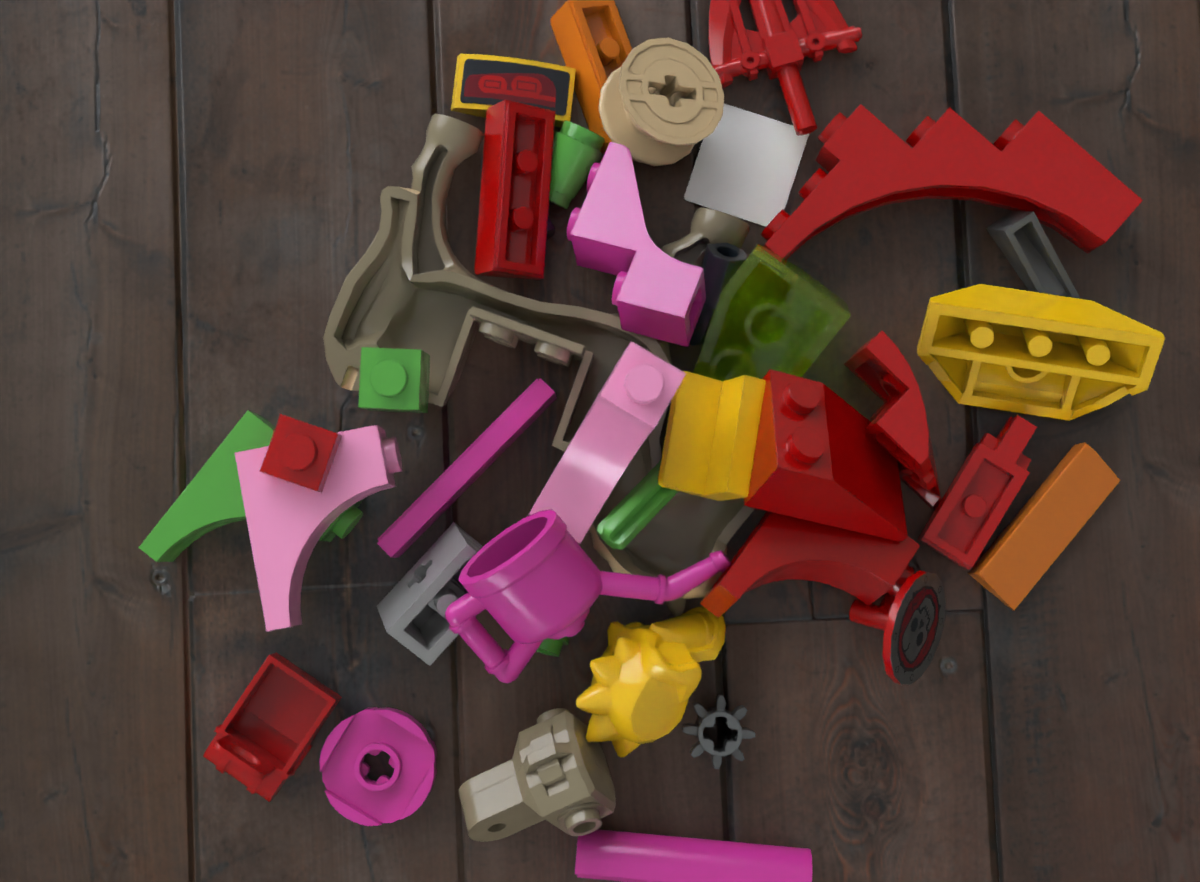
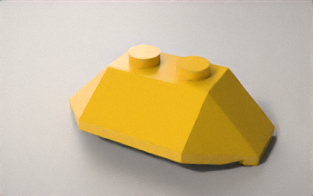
[917,284,1165,421]

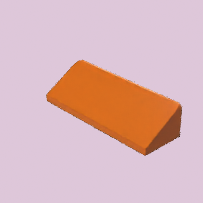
[550,0,634,161]
[968,442,1121,611]

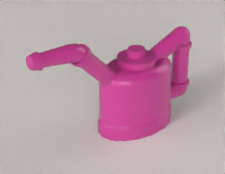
[445,509,731,683]

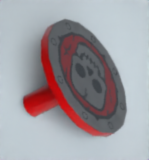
[849,570,946,685]

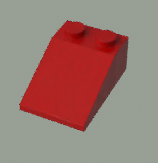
[744,369,908,542]

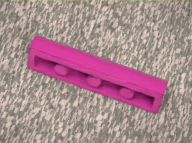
[575,829,812,882]

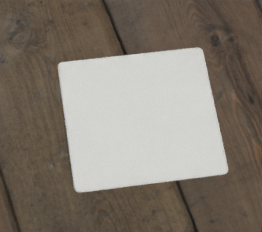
[684,103,809,227]

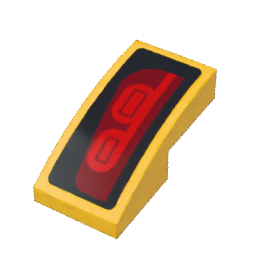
[451,54,576,128]

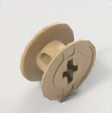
[598,37,725,166]

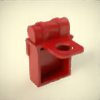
[203,652,342,802]

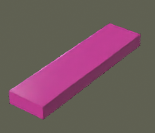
[377,378,557,558]

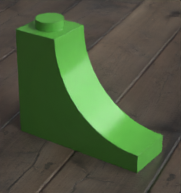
[138,410,366,562]

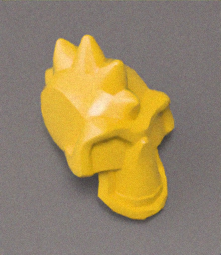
[576,606,726,757]

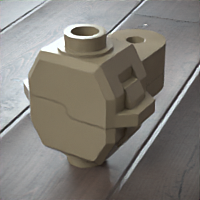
[458,708,616,842]

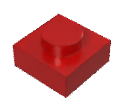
[260,414,342,493]

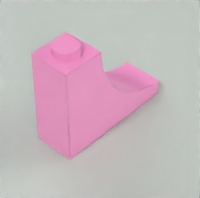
[528,341,686,544]
[235,425,402,631]

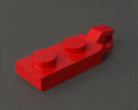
[917,415,1037,570]

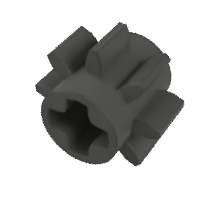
[682,694,756,769]

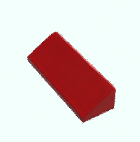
[475,99,556,280]

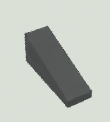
[986,210,1081,299]

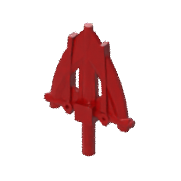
[708,0,862,136]

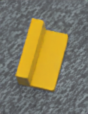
[658,371,766,501]

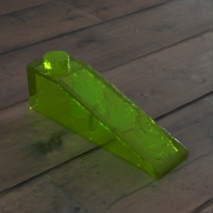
[693,243,851,381]

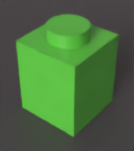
[358,347,430,413]

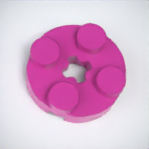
[319,707,437,826]

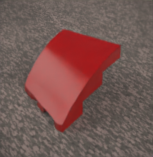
[844,330,942,510]

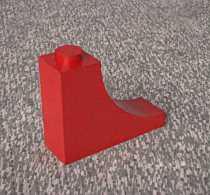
[700,511,920,618]

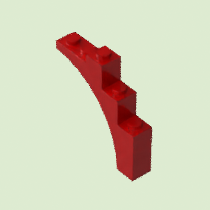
[759,104,1143,270]

